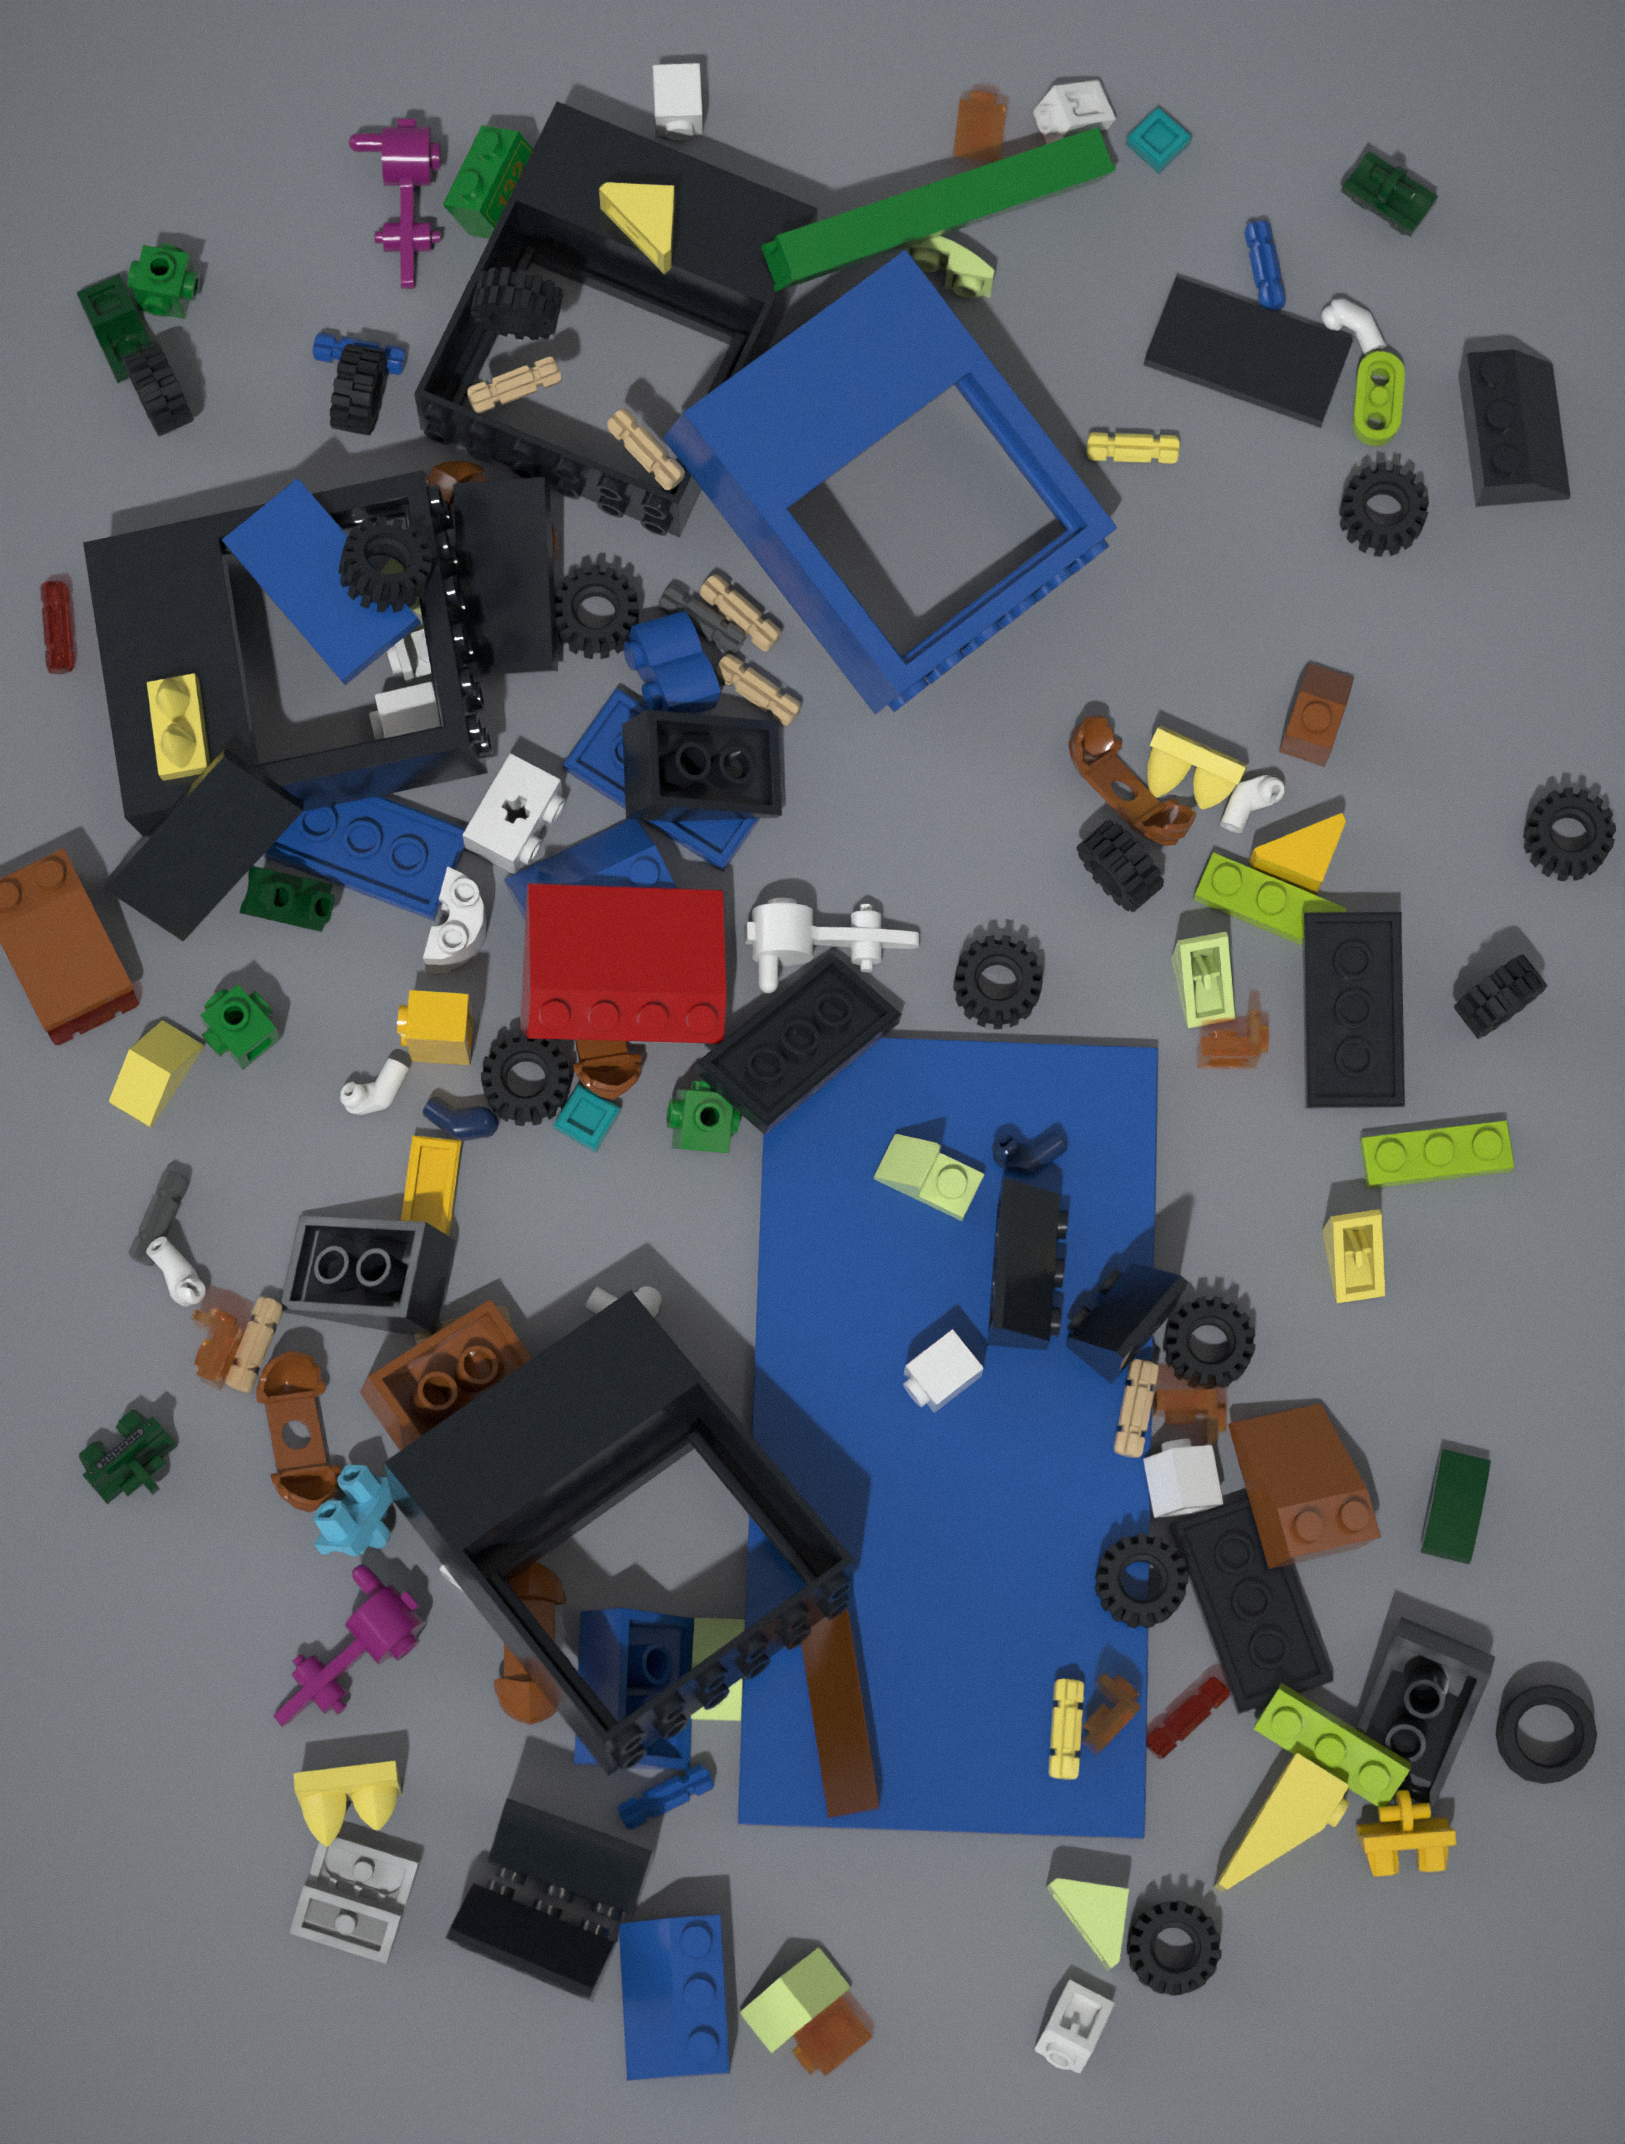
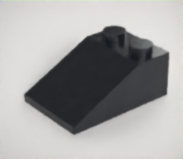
[622,710,782,822]
[281,1215,455,1335]
[1066,1263,1188,1384]
[1355,1617,1495,1808]

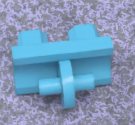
[312,1465,392,1557]

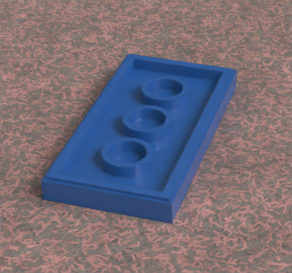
[222,478,421,685]
[563,689,761,872]
[262,796,466,921]

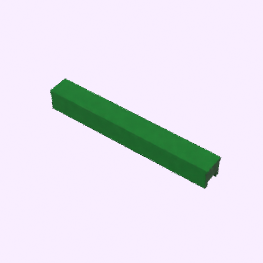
[761,127,1117,292]

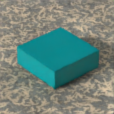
[1125,107,1192,174]
[553,1084,621,1153]

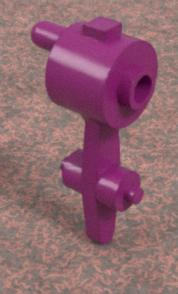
[349,119,441,289]
[273,1564,426,1727]

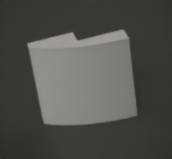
[289,1833,421,1964]

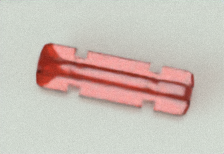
[40,580,74,674]
[47,990,139,1045]
[1146,1676,1230,1759]

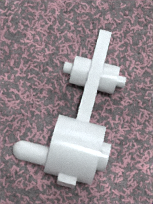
[744,898,919,993]

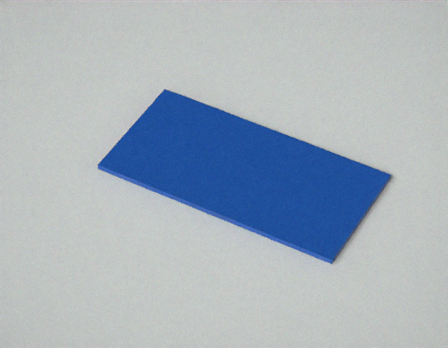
[738,1038,1158,1839]

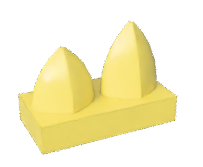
[147,673,210,781]
[1147,725,1249,810]
[293,1761,402,1847]

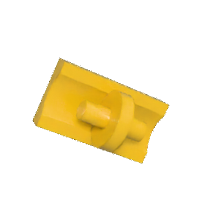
[1356,1790,1456,1877]

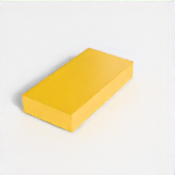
[401,1135,462,1237]

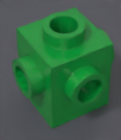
[128,244,200,319]
[200,984,281,1070]
[666,1081,740,1153]

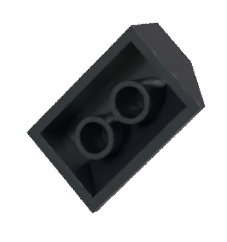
[1458,349,1571,507]
[987,1179,1068,1350]
[488,1798,655,1921]
[445,1879,616,2003]

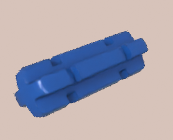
[1244,220,1286,311]
[313,332,406,375]
[618,1764,714,1830]

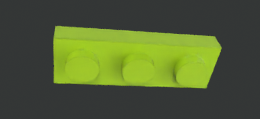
[1193,852,1347,946]
[1359,1120,1515,1189]
[1253,1683,1412,1807]

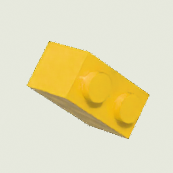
[397,990,474,1065]

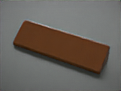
[801,1608,879,1818]

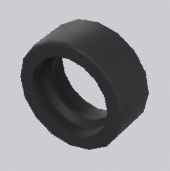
[1496,1685,1597,1784]

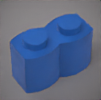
[624,611,721,714]

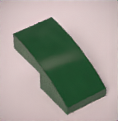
[76,274,152,383]
[1420,1449,1491,1564]

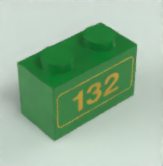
[442,125,533,239]

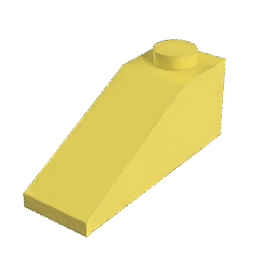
[1214,1753,1350,1892]

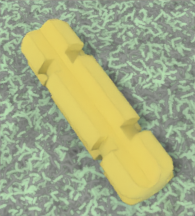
[1086,432,1180,464]
[1048,1679,1084,1780]

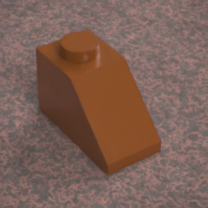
[1279,663,1354,767]

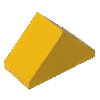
[1249,813,1346,895]

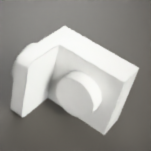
[1033,80,1116,144]
[387,629,432,687]
[1035,1979,1115,2073]

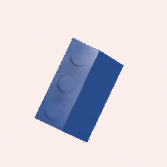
[504,819,677,921]
[574,1608,695,1771]
[619,1915,730,2081]

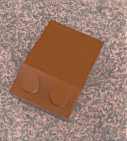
[0,848,134,1032]
[360,1299,533,1451]
[1228,1403,1381,1569]

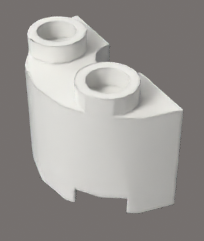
[423,867,487,974]

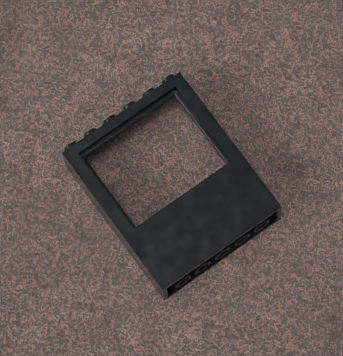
[414,101,817,538]
[83,470,493,837]
[384,1290,855,1776]

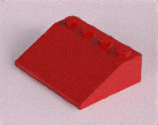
[520,883,726,1044]

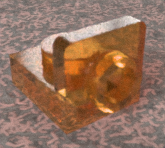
[953,91,1006,161]
[1196,1010,1269,1069]
[191,1307,244,1391]
[1153,1389,1227,1445]
[1082,1673,1142,1757]
[791,1997,873,2077]

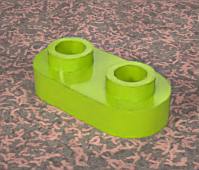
[1352,351,1405,447]

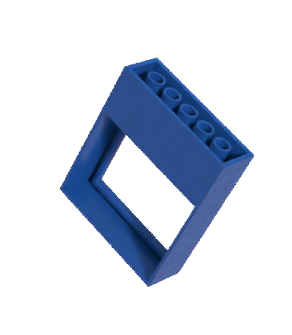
[663,250,1118,715]

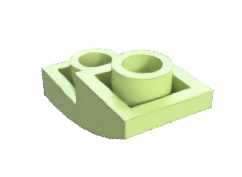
[903,236,995,298]

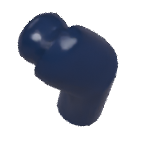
[423,1097,498,1141]
[992,1131,1067,1175]

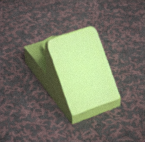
[873,1134,984,1221]

